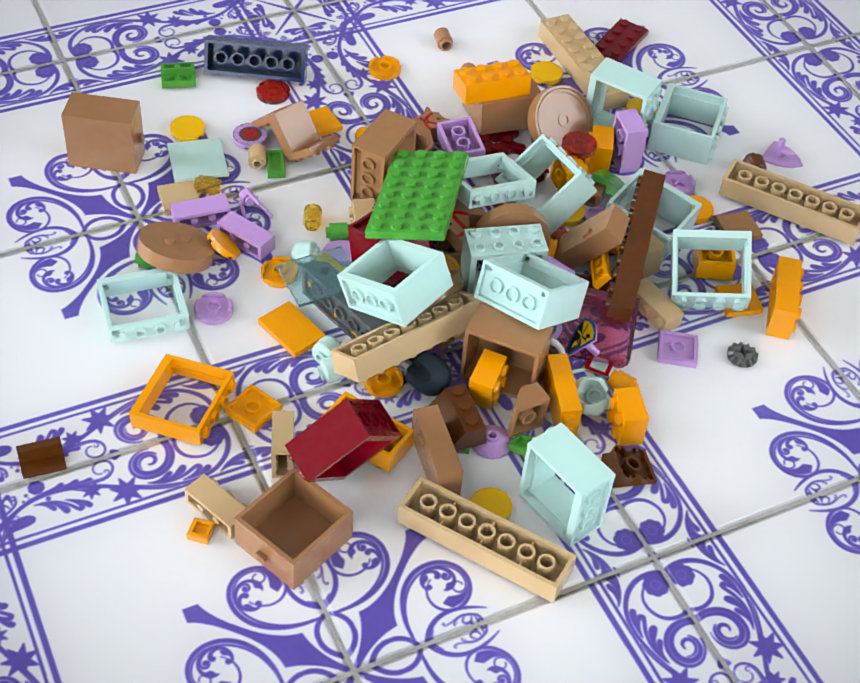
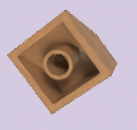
[506,382,551,438]

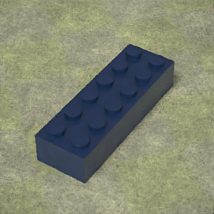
[204,35,308,82]

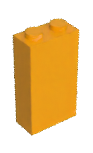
[542,353,582,436]

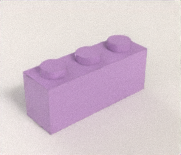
[171,193,231,228]
[217,211,275,261]

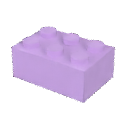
[611,109,649,174]
[437,116,486,158]

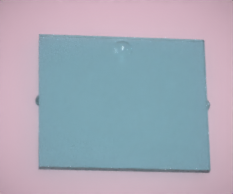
[276,246,352,307]

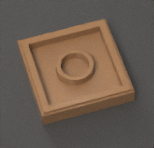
[714,210,763,241]

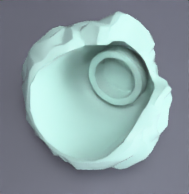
[575,377,610,417]

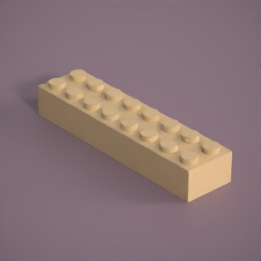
[538,14,630,111]
[718,159,860,246]
[330,290,484,383]
[397,476,577,603]

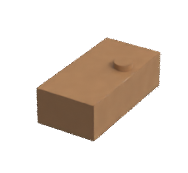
[554,204,630,270]
[412,404,464,496]

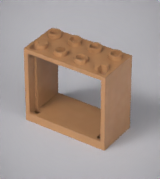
[350,109,417,203]

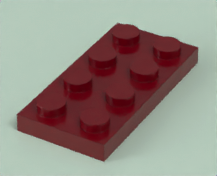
[595,18,648,63]

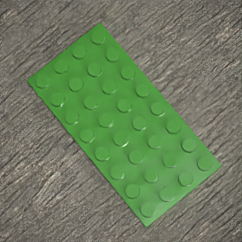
[365,149,469,241]

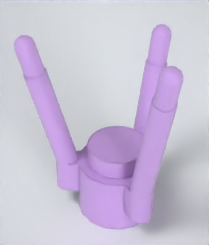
[238,188,273,219]

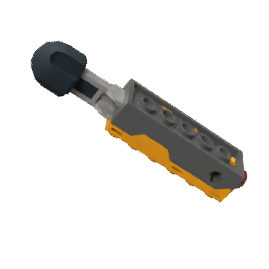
[301,254,452,396]

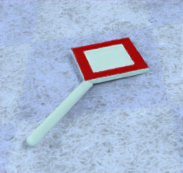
[572,354,615,378]

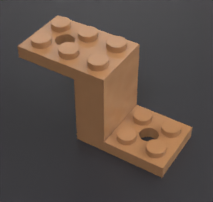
[252,100,340,163]

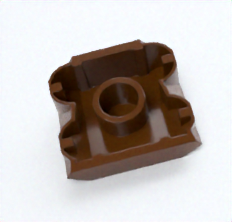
[601,445,657,488]

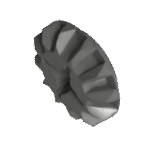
[727,342,759,368]

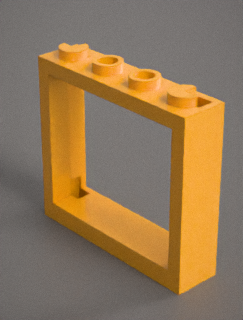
[129,354,237,446]

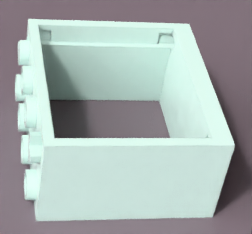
[586,57,663,138]
[647,83,729,165]
[495,134,597,235]
[606,168,703,264]
[460,224,549,295]
[670,229,752,311]
[337,239,453,327]
[474,251,589,330]
[518,422,616,547]

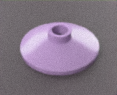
[472,425,512,459]

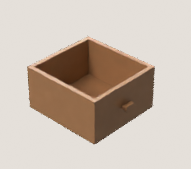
[462,77,541,135]
[61,92,145,174]
[459,303,553,399]
[234,467,353,590]

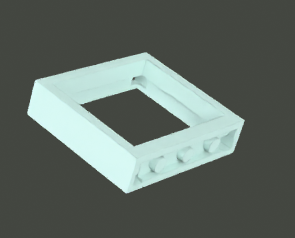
[457,152,536,209]
[97,268,190,343]

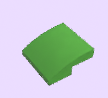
[160,62,196,89]
[591,168,625,196]

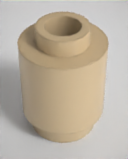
[248,143,266,169]

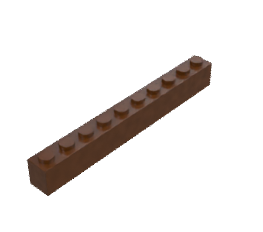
[604,169,666,323]

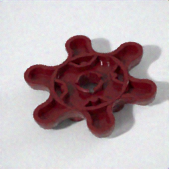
[478,130,527,156]

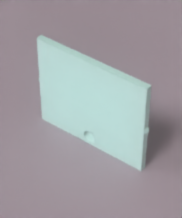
[167,138,229,183]

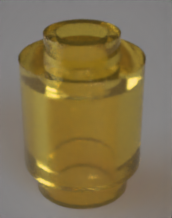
[194,175,221,195]
[303,204,322,231]

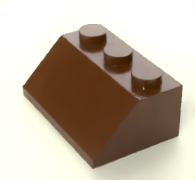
[428,383,486,452]

